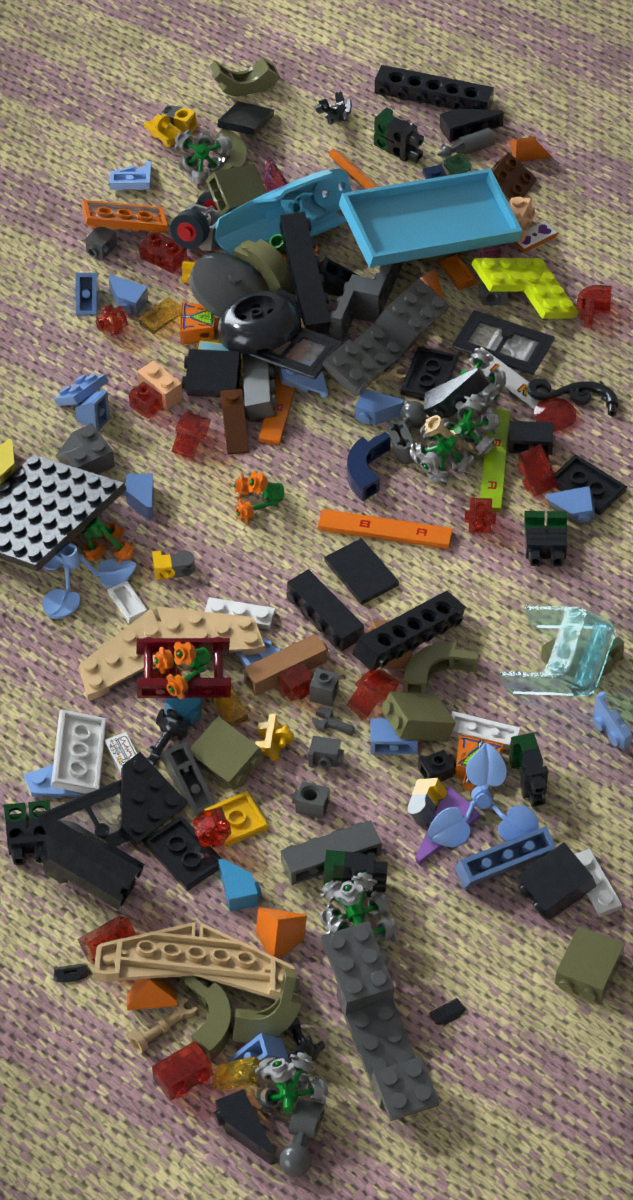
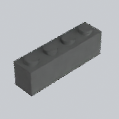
[242,348,278,421]
[281,820,382,885]

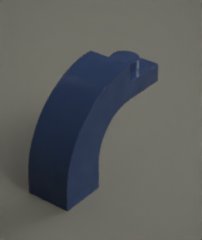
[347,432,391,501]

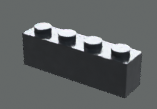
[286,569,364,651]

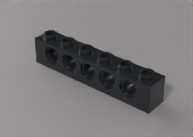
[375,65,494,110]
[352,591,466,671]

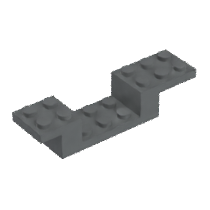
[330,262,404,342]
[322,279,450,397]
[321,921,440,1122]

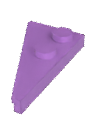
[415,786,481,865]

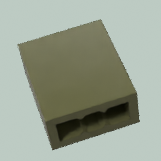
[206,163,267,217]
[381,691,456,742]
[190,716,264,790]
[555,925,625,1002]

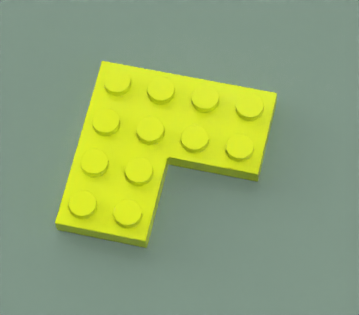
[471,258,579,319]

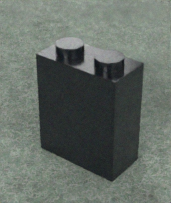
[182,349,242,398]
[517,842,596,920]

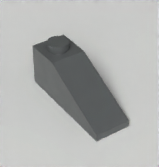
[160,741,216,815]

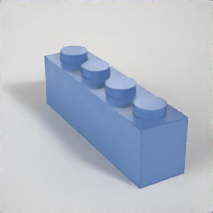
[454,826,556,889]

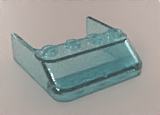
[500,606,615,696]

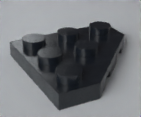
[119,752,188,847]

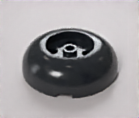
[218,291,302,354]

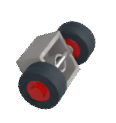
[170,189,220,251]

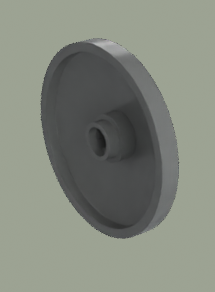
[189,253,269,317]

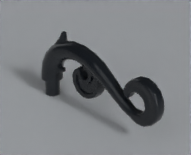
[527,378,619,416]

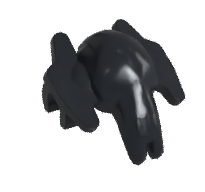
[315,91,352,124]
[147,709,188,766]
[288,1017,325,1062]

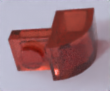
[577,285,612,328]
[171,412,211,459]
[346,668,400,719]

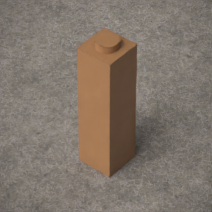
[243,634,328,696]

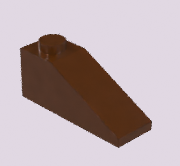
[220,389,249,455]

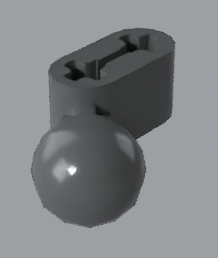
[388,401,426,464]
[279,1098,325,1177]

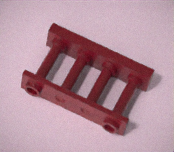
[136,637,231,698]

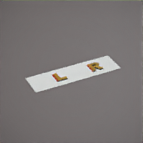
[469,347,543,409]

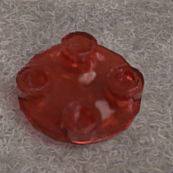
[534,398,576,432]

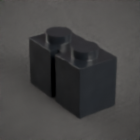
[509,421,553,455]

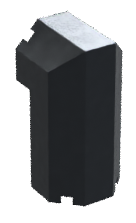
[40,819,145,910]

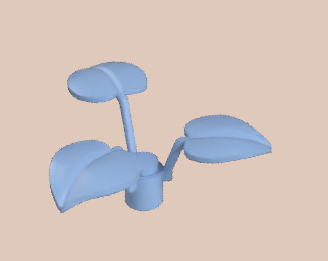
[42,543,137,619]
[427,743,539,847]

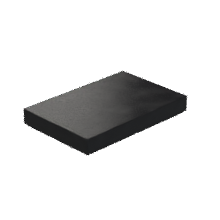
[217,101,274,136]
[400,346,459,400]
[548,454,627,515]
[324,538,399,605]
[143,815,222,891]

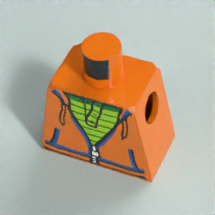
[180,302,220,344]
[456,734,503,791]

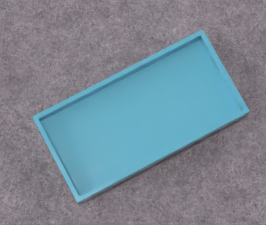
[339,168,523,268]

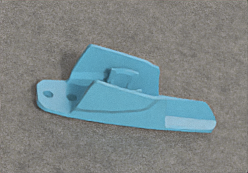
[215,168,352,254]

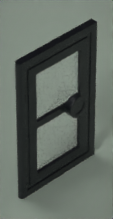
[452,310,555,375]
[246,327,343,379]
[37,779,129,847]

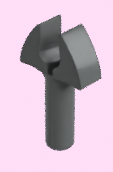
[312,709,355,735]

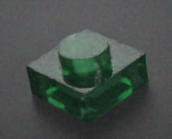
[444,153,471,175]

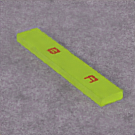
[479,409,510,513]

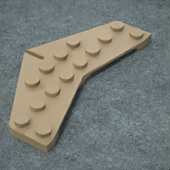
[79,606,266,701]
[93,922,295,1000]

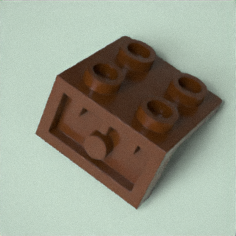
[491,152,537,199]

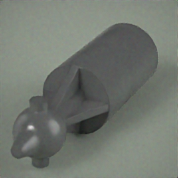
[437,128,495,159]

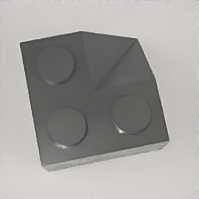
[56,423,115,474]

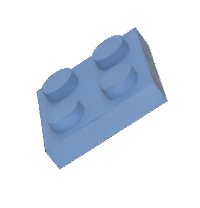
[54,373,109,406]

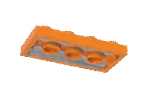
[82,200,168,234]

